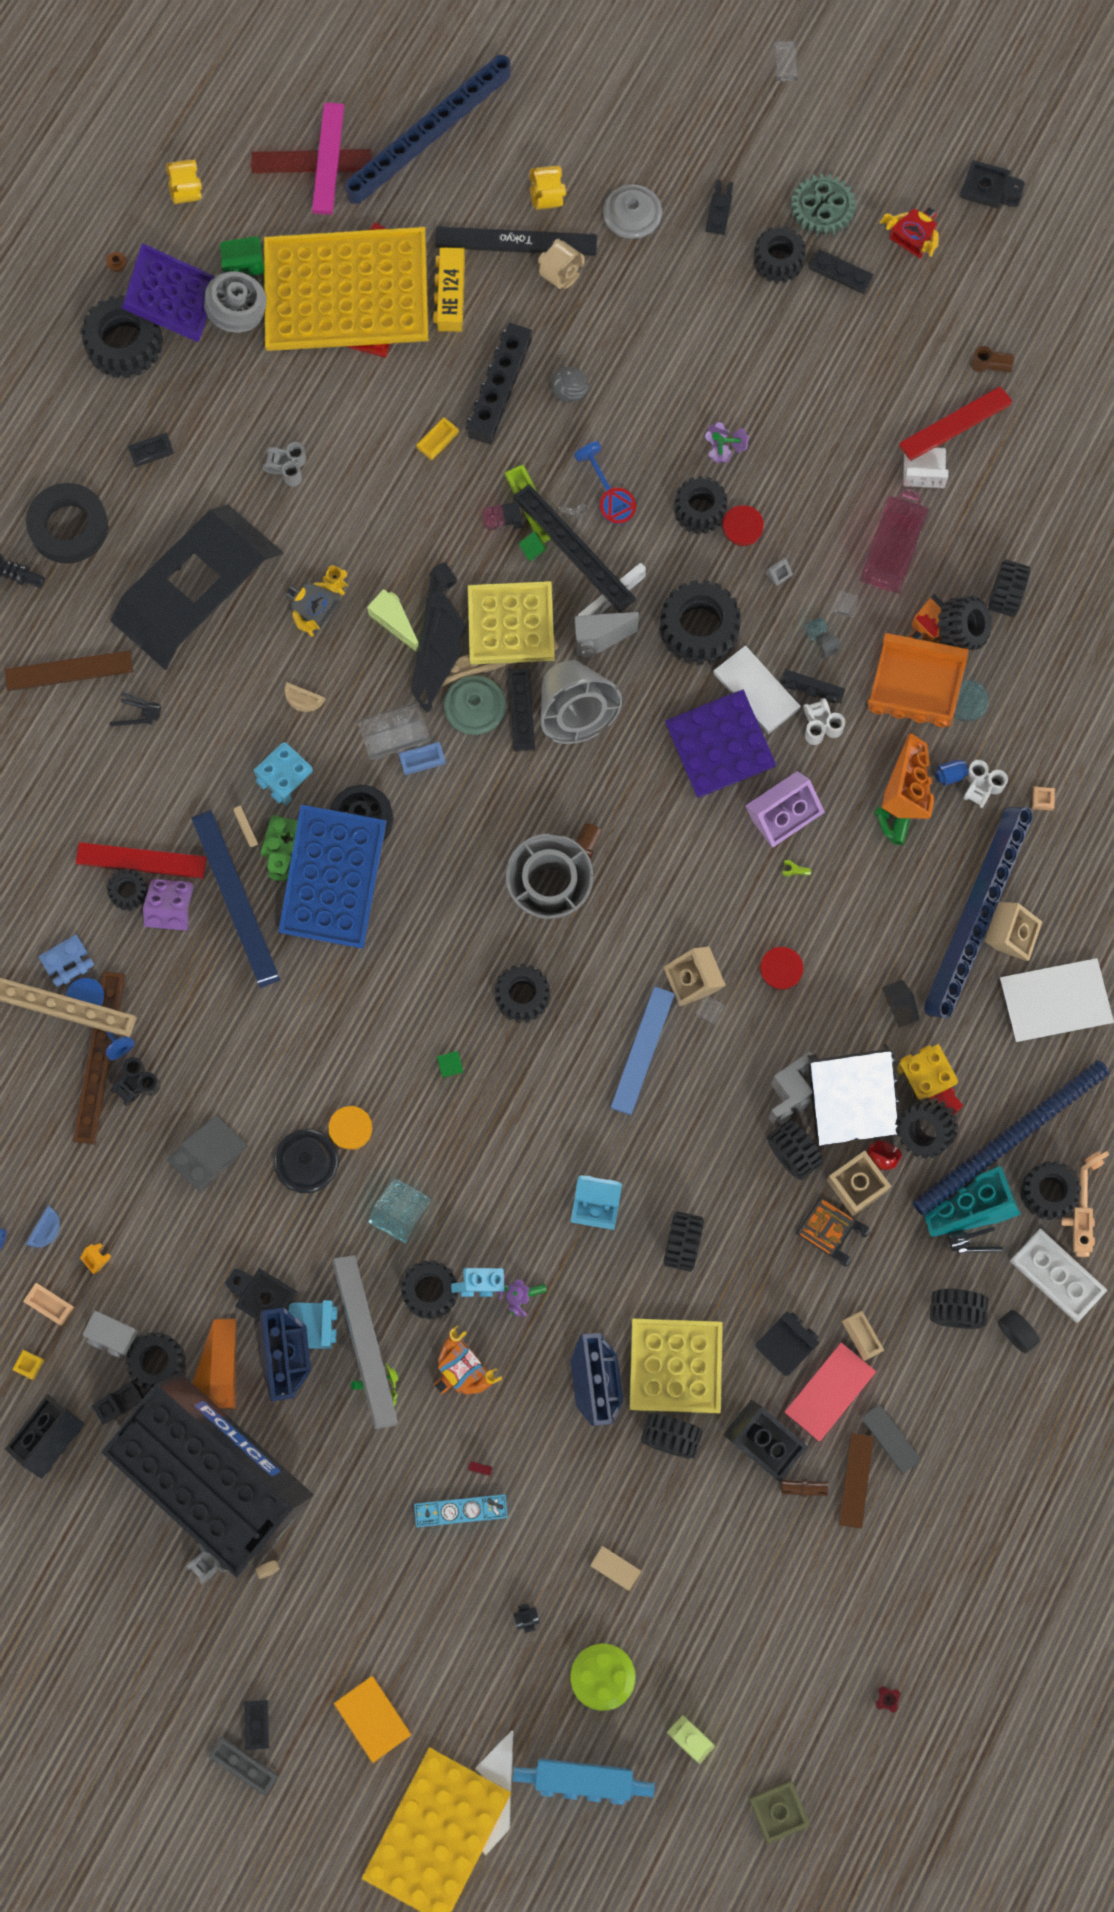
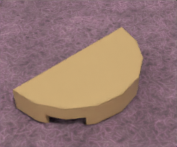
[285,682,325,712]
[233,805,258,847]

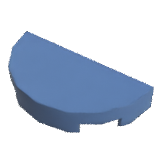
[26,1206,60,1248]

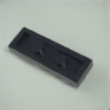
[810,249,874,294]
[781,669,846,703]

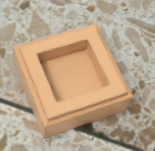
[1032,787,1055,811]

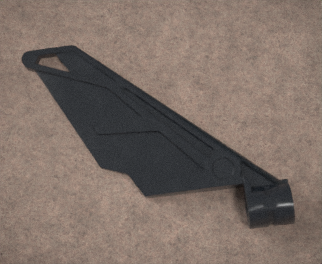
[411,562,466,712]

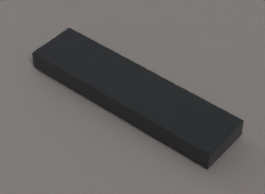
[508,668,535,752]

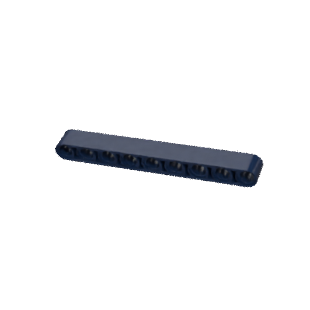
[191,810,280,989]

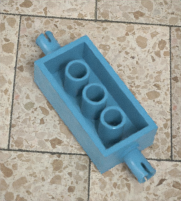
[513,1758,655,1805]

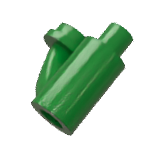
[874,807,910,845]

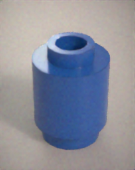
[935,759,968,786]

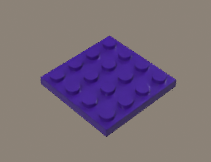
[122,243,215,342]
[665,689,776,799]

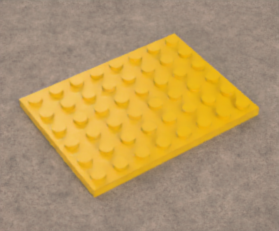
[264,227,429,351]

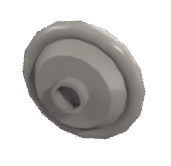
[602,184,662,239]

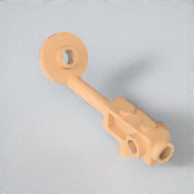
[1061,1151,1110,1257]

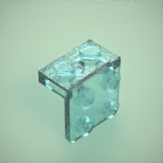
[368,1179,431,1244]

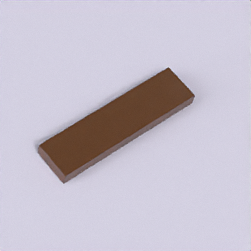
[839,1433,874,1529]

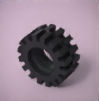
[106,869,148,911]

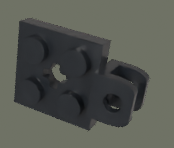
[959,160,1025,209]
[225,1268,297,1321]

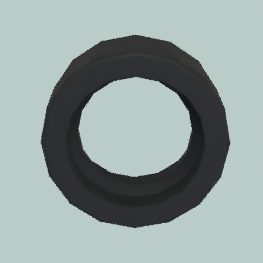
[998,1310,1040,1354]

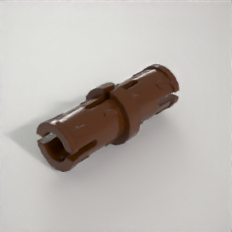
[781,1479,828,1497]

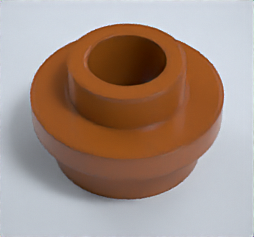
[106,252,127,272]

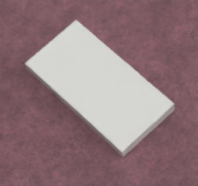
[713,645,801,734]
[1010,1228,1107,1323]

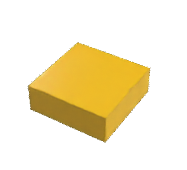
[12,1350,44,1380]

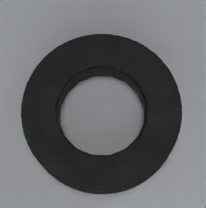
[26,483,108,563]

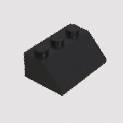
[5,1394,85,1479]

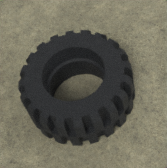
[81,295,163,378]
[660,580,741,665]

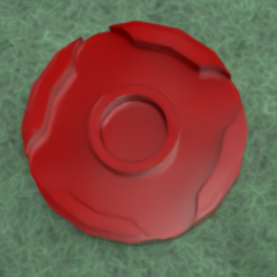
[723,505,764,546]
[760,947,804,990]

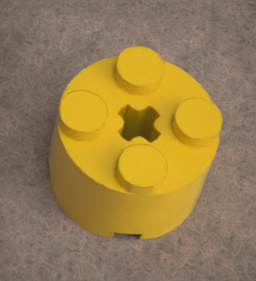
[166,159,202,204]
[529,166,566,210]

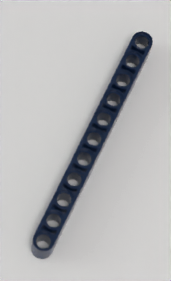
[345,55,511,204]
[924,807,1033,1018]

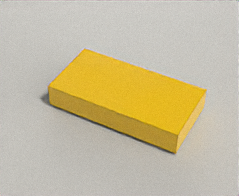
[416,417,459,461]

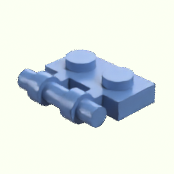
[38,935,94,987]

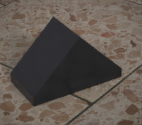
[882,980,919,1028]

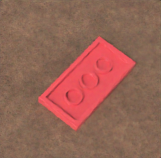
[784,1343,876,1442]

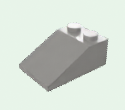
[575,612,639,657]

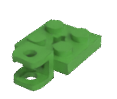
[261,815,298,882]

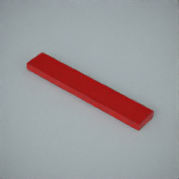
[899,386,1012,461]
[75,842,207,879]

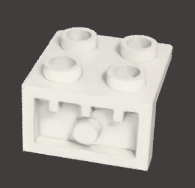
[903,448,948,488]

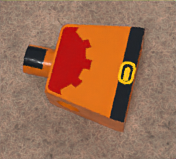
[909,594,945,643]

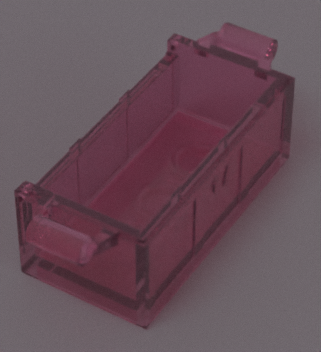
[860,489,929,594]

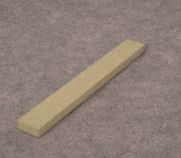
[0,978,137,1037]

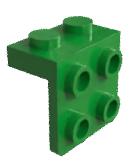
[220,236,265,276]

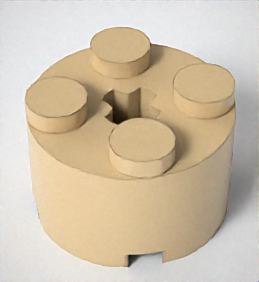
[538,239,584,289]

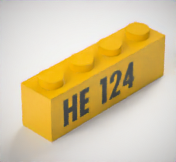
[433,248,465,332]

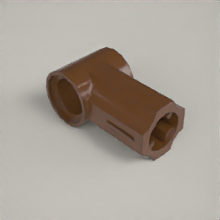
[971,346,1014,373]
[576,823,602,860]

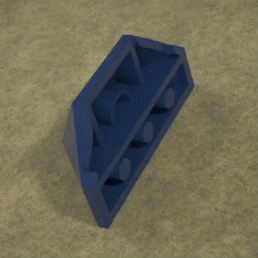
[258,1307,311,1402]
[570,1333,623,1426]

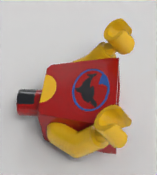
[880,207,939,259]

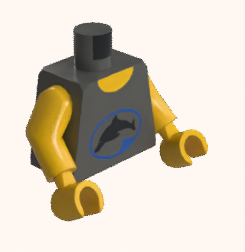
[286,579,348,637]

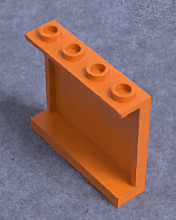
[868,633,969,728]

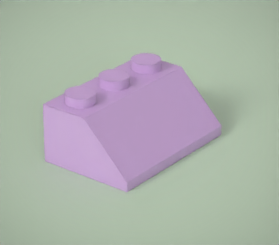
[746,771,825,847]

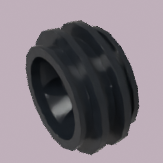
[330,784,394,842]

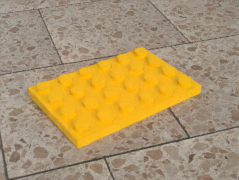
[361,1747,512,1912]

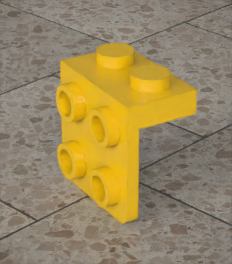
[897,1044,958,1101]

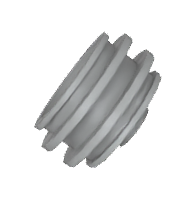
[204,272,266,333]

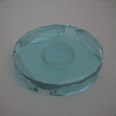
[954,680,989,721]

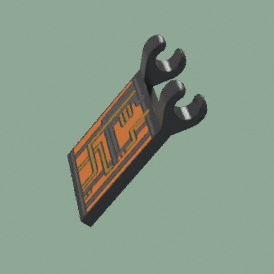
[796,1197,870,1267]

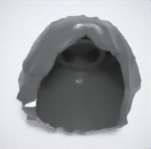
[551,366,589,402]

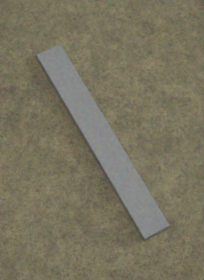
[332,1256,398,1429]

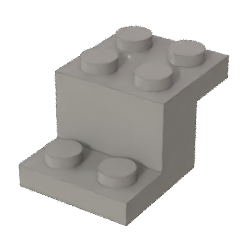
[769,1051,813,1125]

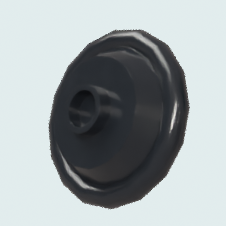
[274,1129,339,1194]

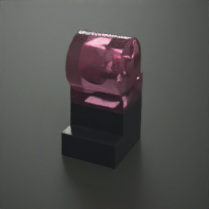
[482,502,522,530]

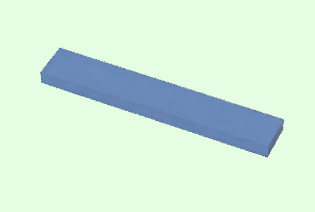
[611,986,675,1116]

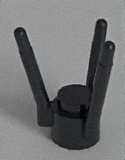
[109,692,161,726]
[948,1227,1004,1254]

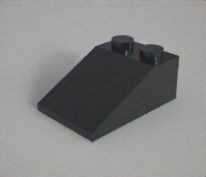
[723,1400,808,1482]

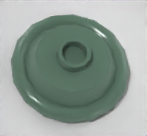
[443,675,506,735]

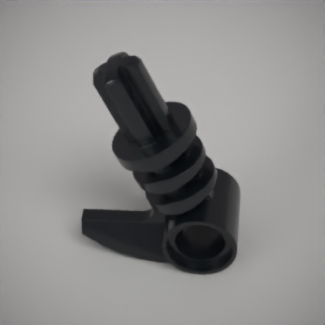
[0,553,45,588]

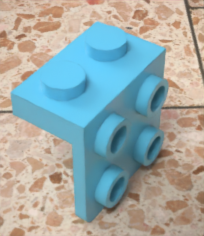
[254,743,313,806]
[571,1176,622,1230]
[289,1301,338,1349]

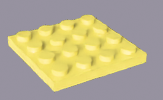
[468,581,555,665]
[630,1319,722,1414]

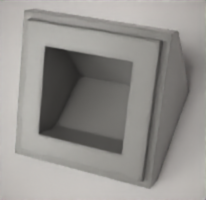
[765,558,793,586]

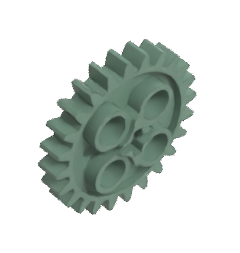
[790,173,856,237]

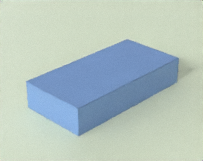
[399,742,446,775]

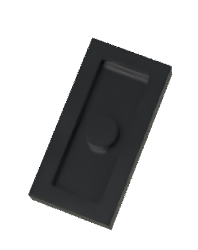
[127,433,174,467]
[244,1700,270,1750]

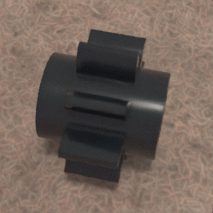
[513,1603,540,1633]

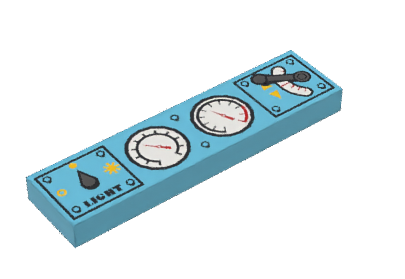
[414,1495,508,1527]

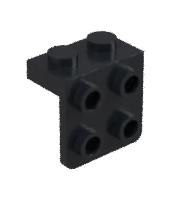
[756,1311,820,1376]

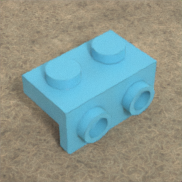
[451,1268,504,1297]

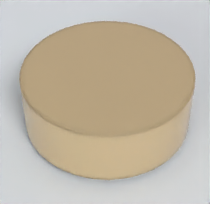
[256,1560,280,1579]

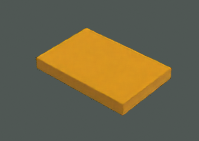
[334,1676,412,1763]

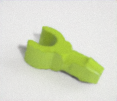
[782,860,811,877]

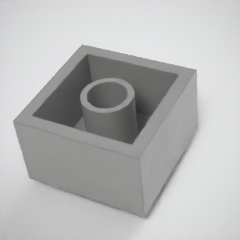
[82,1310,142,1360]

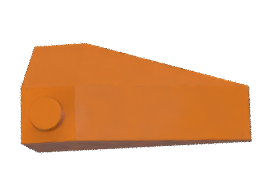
[882,733,934,819]
[192,1319,237,1410]

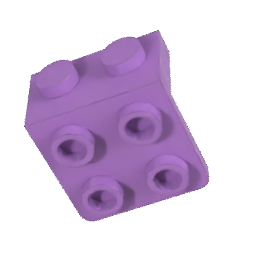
[143,879,194,931]

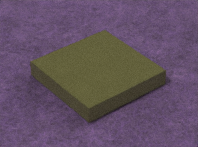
[748,1780,811,1845]

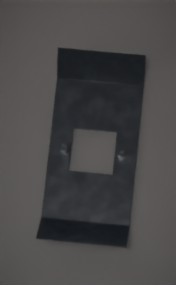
[110,505,284,671]

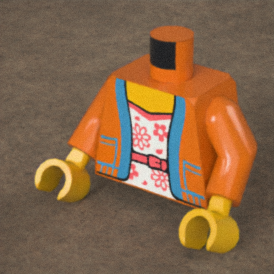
[433,1325,502,1395]

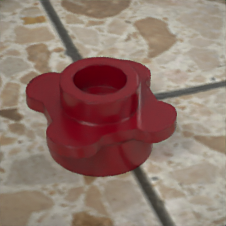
[875,1686,901,1713]

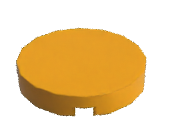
[328,1106,372,1150]

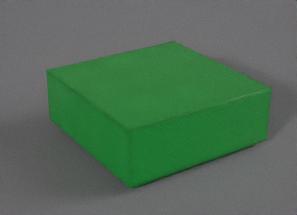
[518,531,547,561]
[437,1051,464,1079]

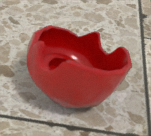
[866,1140,902,1171]

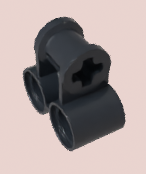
[111,1057,161,1106]

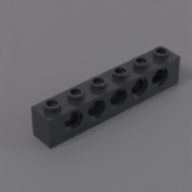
[465,322,532,445]

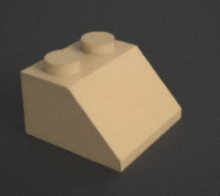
[984,902,1042,961]
[664,947,726,1006]

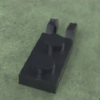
[705,179,734,235]

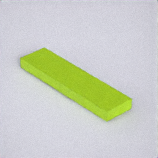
[504,464,551,542]

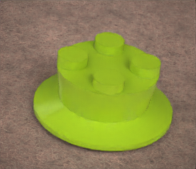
[570,1643,635,1711]

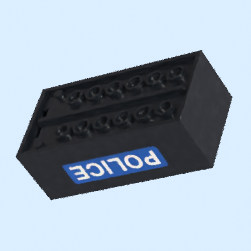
[101,1373,314,1578]

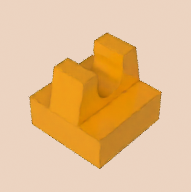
[80,1243,111,1275]

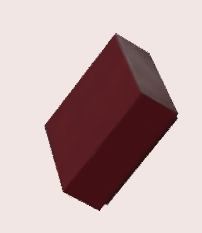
[468,1461,493,1477]

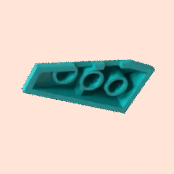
[924,1166,1021,1237]

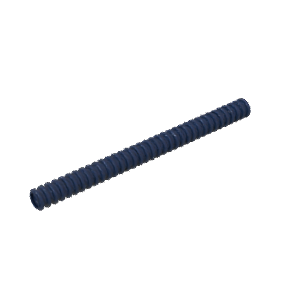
[912,1060,1109,1216]

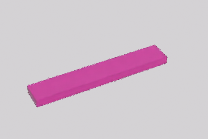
[312,103,345,215]

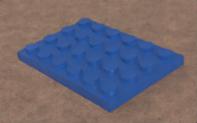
[278,805,387,949]

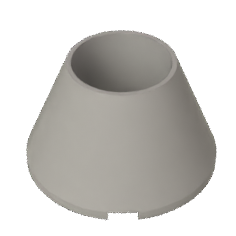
[540,660,622,744]
[506,834,593,919]

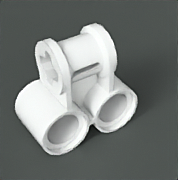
[803,698,845,745]
[963,760,1008,809]

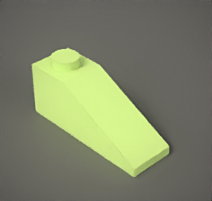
[367,589,419,652]

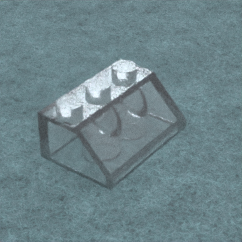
[357,702,431,760]

